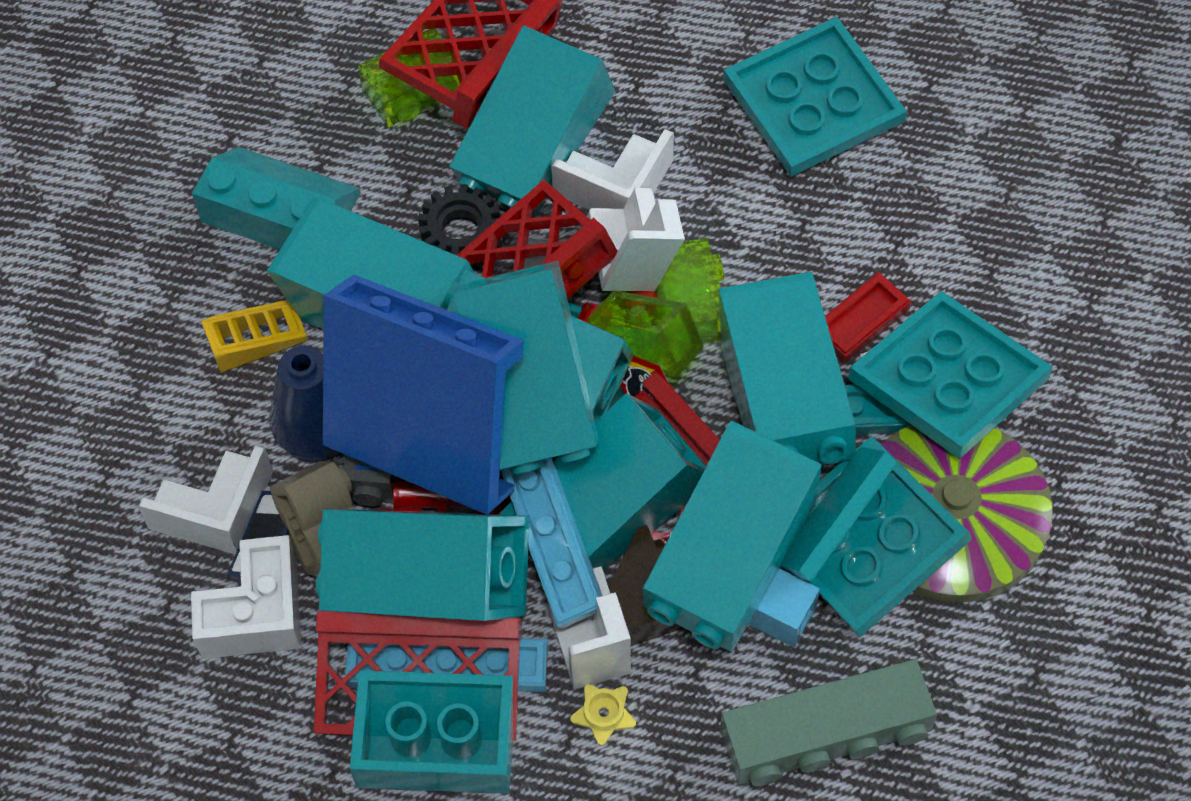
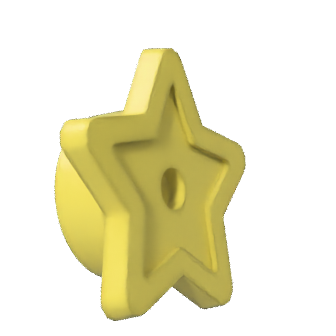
[570,684,636,746]

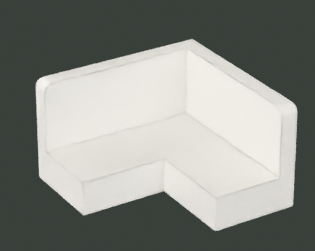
[551,129,674,210]
[587,188,685,291]
[138,446,273,554]
[191,535,301,658]
[547,566,631,690]

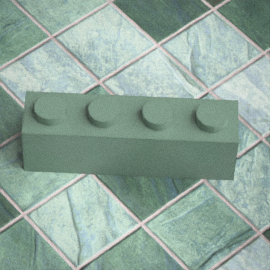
[720,659,937,786]

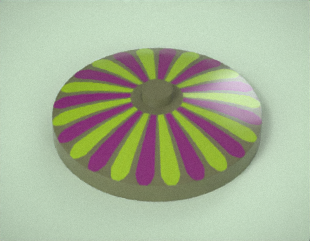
[881,425,1052,603]

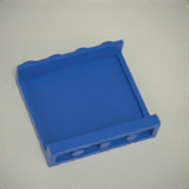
[323,274,524,515]

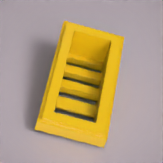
[201,300,308,373]

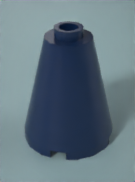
[269,346,342,462]

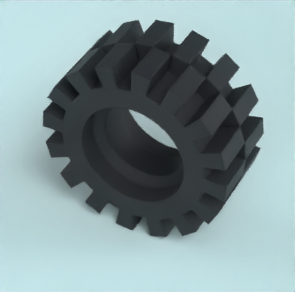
[418,184,501,269]

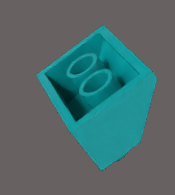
[192,147,361,250]
[350,670,513,794]

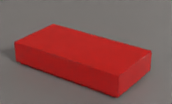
[825,272,912,364]

